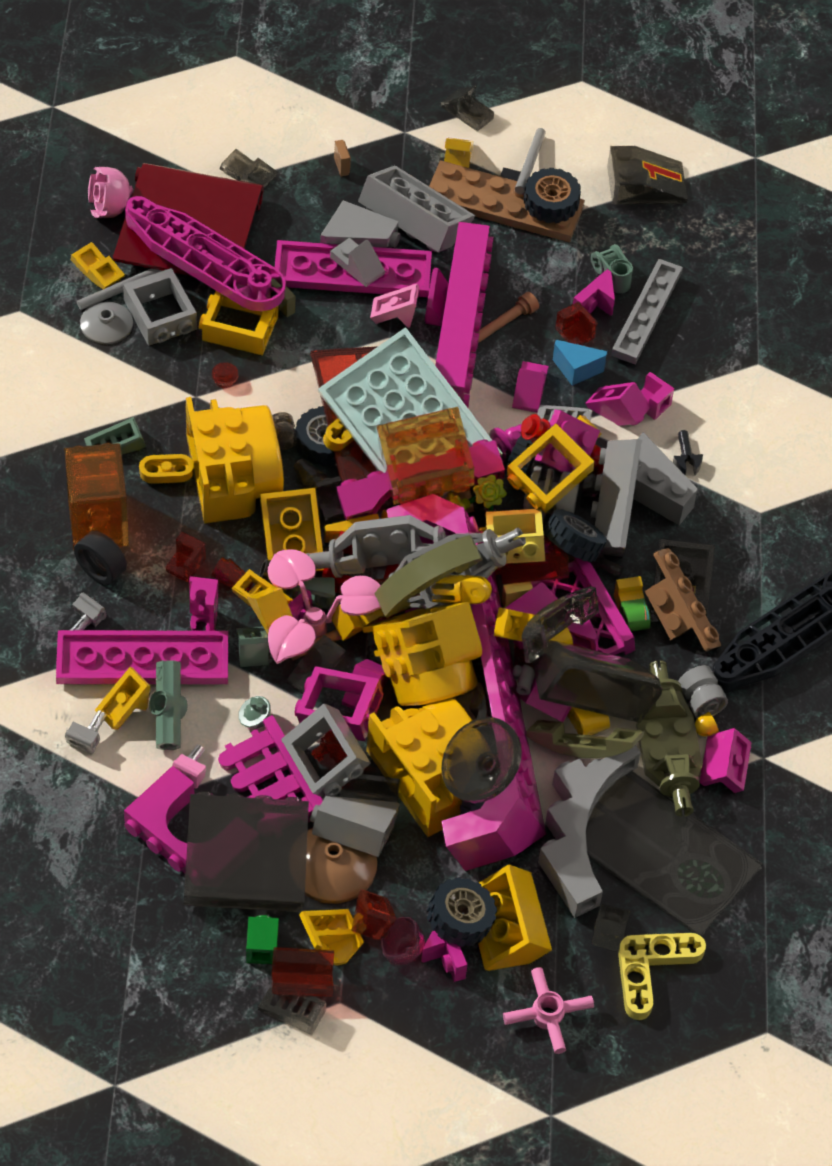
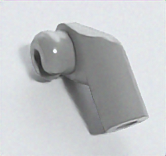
[512,664,535,695]

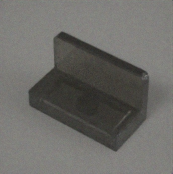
[339,774,400,803]

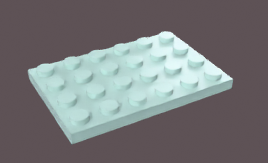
[318,327,503,504]

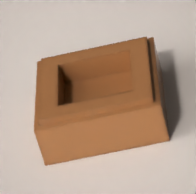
[334,140,351,176]

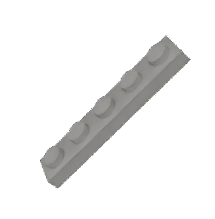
[611,259,683,365]

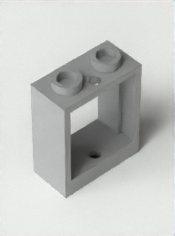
[123,268,197,346]
[281,704,371,798]

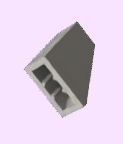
[320,200,401,248]
[310,796,400,857]

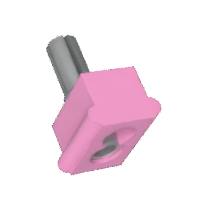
[172,745,206,789]

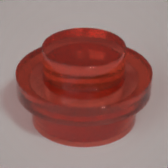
[212,363,238,388]

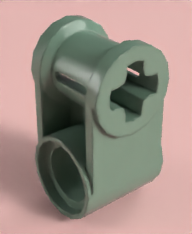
[591,244,633,293]

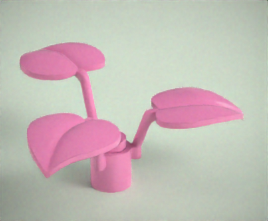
[268,550,381,664]

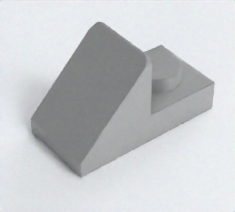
[330,238,385,287]

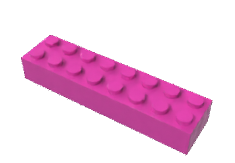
[435,222,494,408]

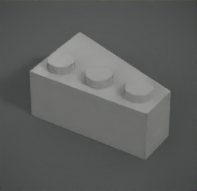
[633,432,697,525]

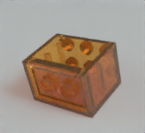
[376,407,474,505]
[64,443,129,551]

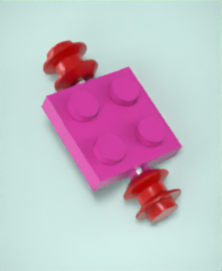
[521,409,604,475]

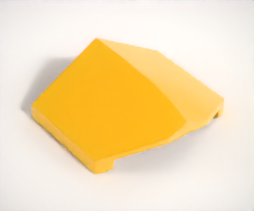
[299,909,364,966]

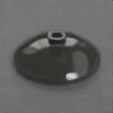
[441,717,522,803]

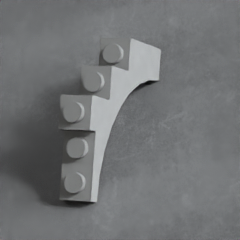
[538,745,641,918]

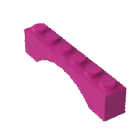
[337,439,505,520]

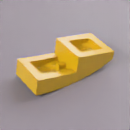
[70,242,125,289]
[493,607,547,645]

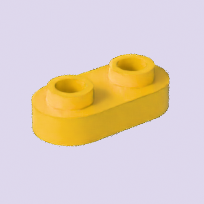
[139,454,194,483]

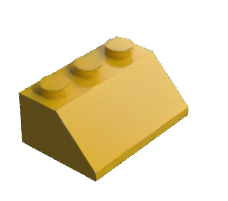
[478,864,552,971]

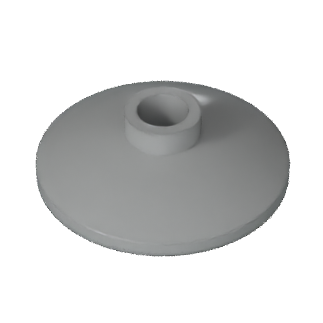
[80,302,133,345]

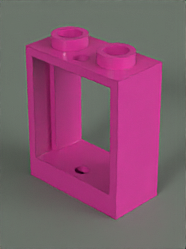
[295,666,384,742]

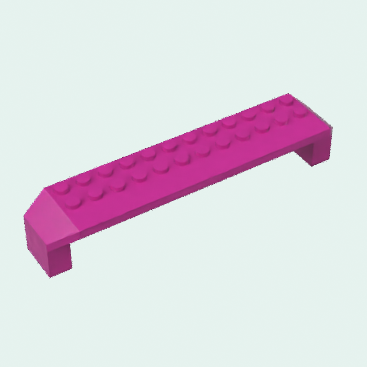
[387,494,546,871]

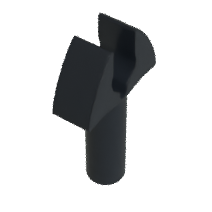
[673,430,703,475]

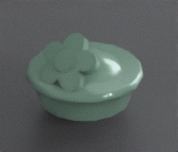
[239,696,271,729]

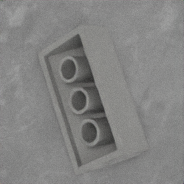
[358,165,475,252]
[591,439,642,557]

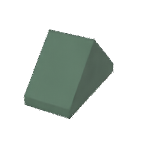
[236,626,269,667]

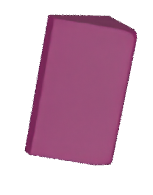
[424,267,449,326]

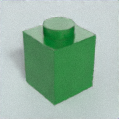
[246,915,279,965]

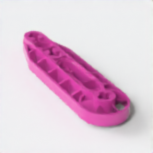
[125,196,286,311]

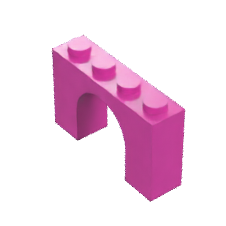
[124,766,259,895]

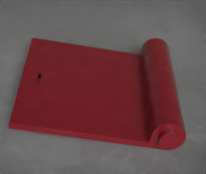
[112,163,264,276]

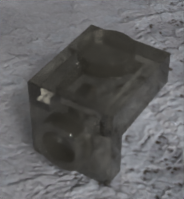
[314,476,345,524]

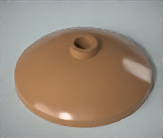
[289,828,377,904]

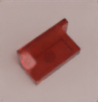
[271,947,334,997]

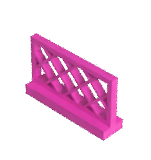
[531,557,635,670]

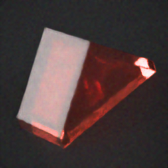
[351,889,396,940]

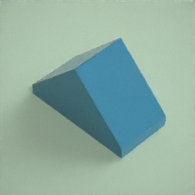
[553,340,607,386]

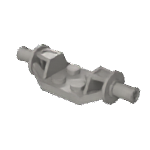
[306,515,469,578]
[389,528,526,610]

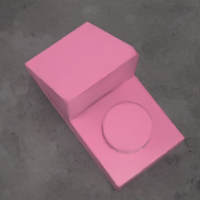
[370,284,419,328]

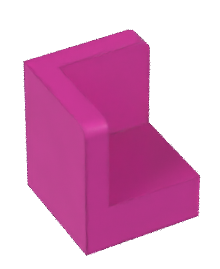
[641,372,674,420]

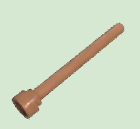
[476,292,539,343]

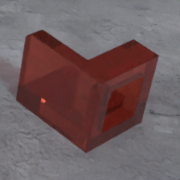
[555,301,597,345]
[166,532,206,583]

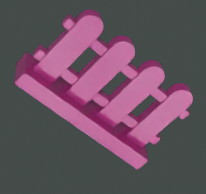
[218,715,323,839]

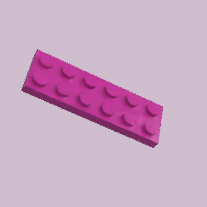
[275,240,432,297]
[56,630,228,684]

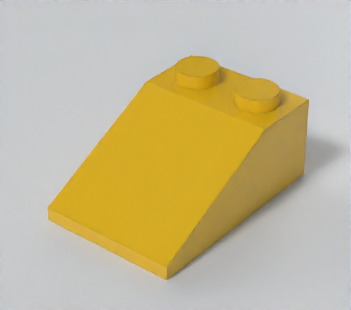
[260,488,323,571]

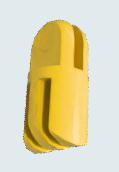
[431,574,492,604]

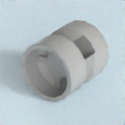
[678,665,728,718]

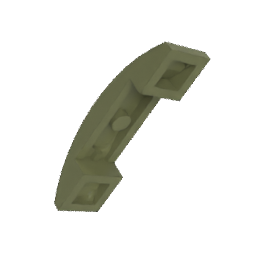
[374,535,483,618]
[526,720,644,758]

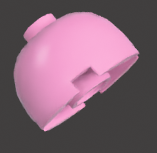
[88,167,133,218]

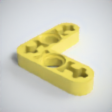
[618,933,706,1020]

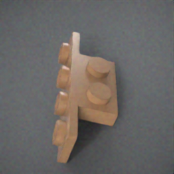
[645,548,721,652]

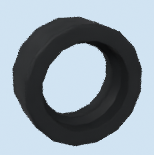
[74,531,127,585]

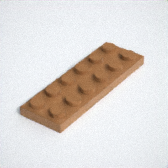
[429,160,585,243]

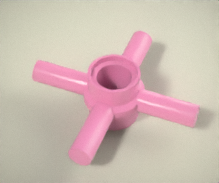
[503,967,594,1054]

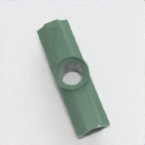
[149,660,188,750]

